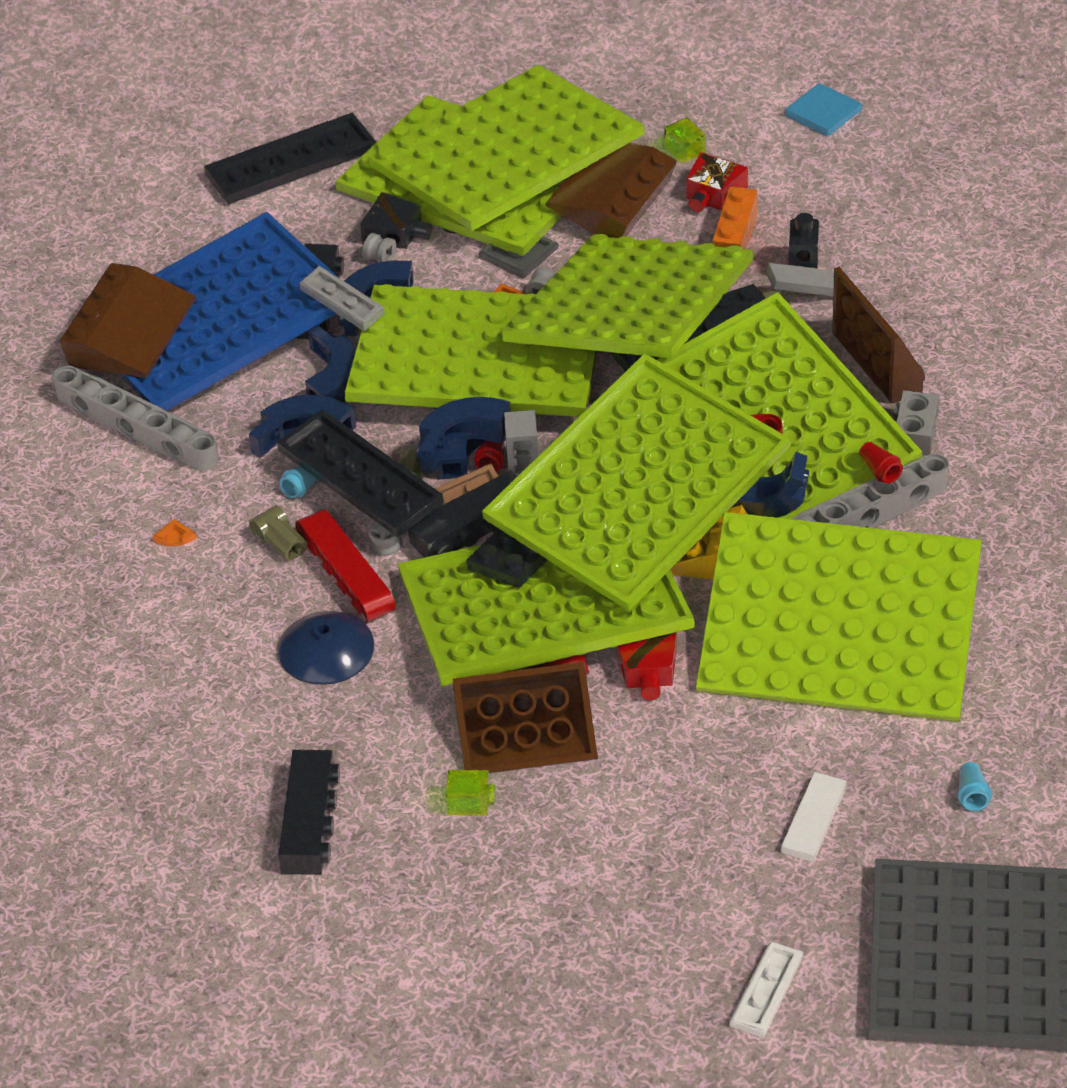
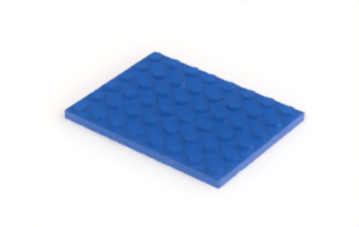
[72,212,339,411]

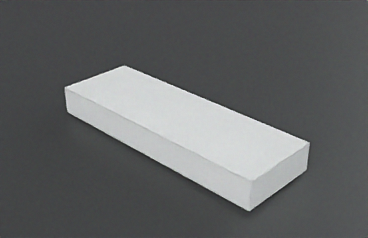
[781,772,847,862]
[730,941,803,1038]

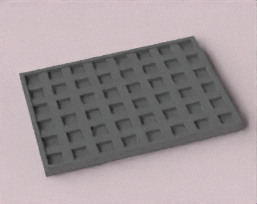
[868,858,1067,1051]

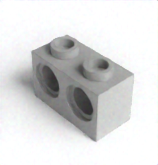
[893,390,940,456]
[504,410,538,476]

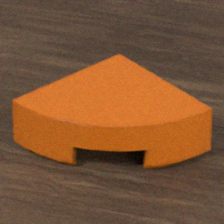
[152,519,197,546]

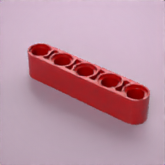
[295,509,396,623]

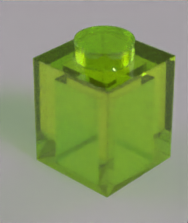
[664,117,706,163]
[445,770,496,816]

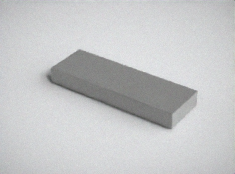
[765,263,849,296]
[299,266,385,332]

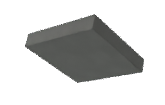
[479,236,559,279]

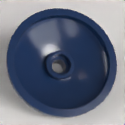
[278,611,374,685]

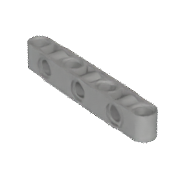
[52,366,219,471]
[792,454,949,528]

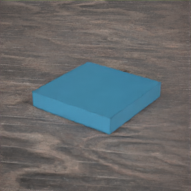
[785,83,862,136]

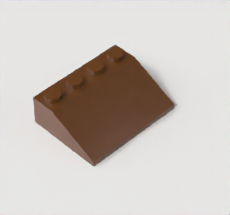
[546,143,677,238]
[60,263,196,378]
[832,267,925,404]
[453,662,598,776]

